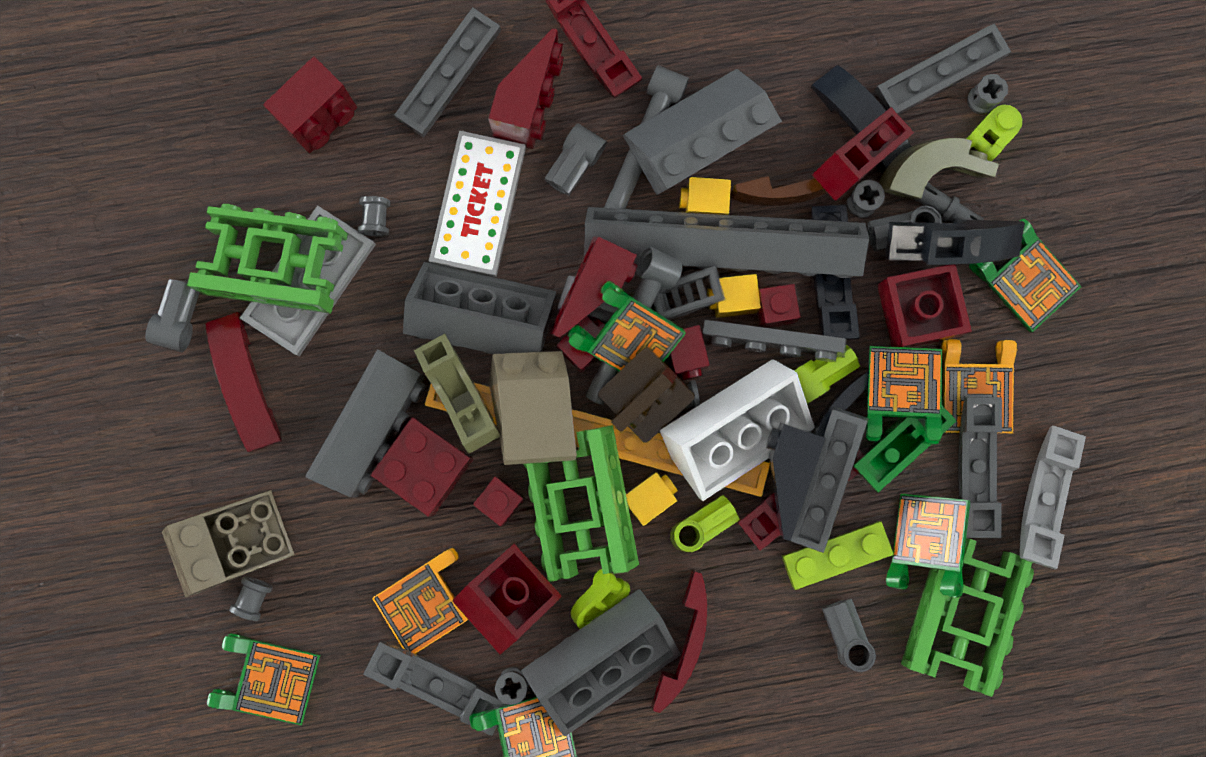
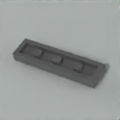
[394,7,501,138]
[875,23,1011,115]
[703,320,847,362]
[791,407,869,553]

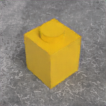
[680,177,731,215]
[707,274,761,318]
[626,472,678,526]

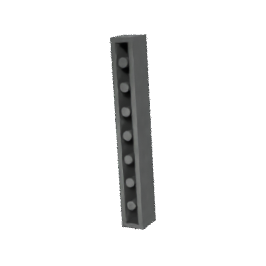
[584,207,869,278]

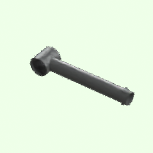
[604,65,690,209]
[585,246,682,405]

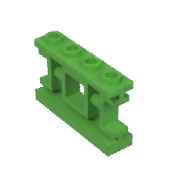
[187,204,348,314]
[523,425,639,582]
[901,538,1034,697]

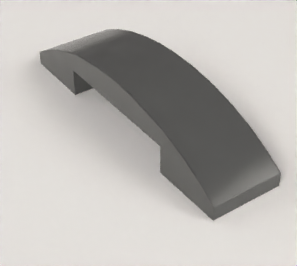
[958,397,1002,538]
[363,641,508,736]

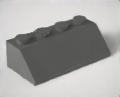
[623,69,782,195]
[403,262,556,354]
[305,349,426,498]
[521,589,681,737]

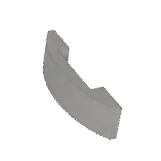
[1020,425,1086,570]

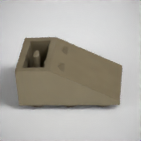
[162,490,295,598]

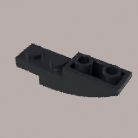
[885,220,1025,265]

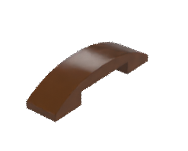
[731,176,828,206]

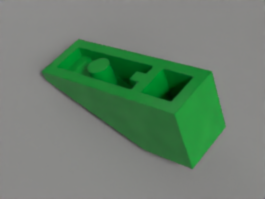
[853,404,957,493]

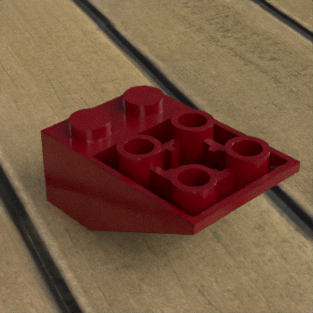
[488,28,564,149]

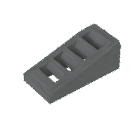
[654,266,726,320]

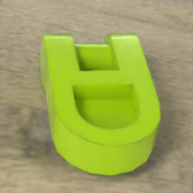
[966,104,1023,161]
[571,569,630,629]

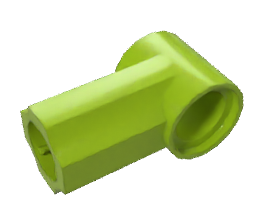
[794,345,860,404]
[670,495,740,552]

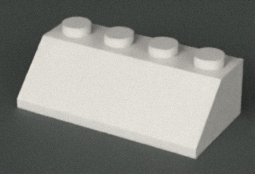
[660,359,815,501]

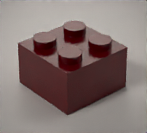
[263,56,357,154]
[877,264,972,348]
[371,417,474,517]
[452,544,562,655]

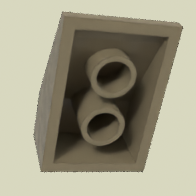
[489,351,577,465]

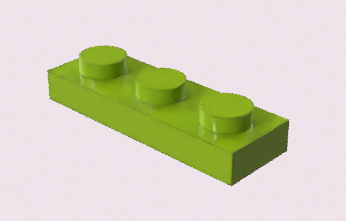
[781,521,894,590]

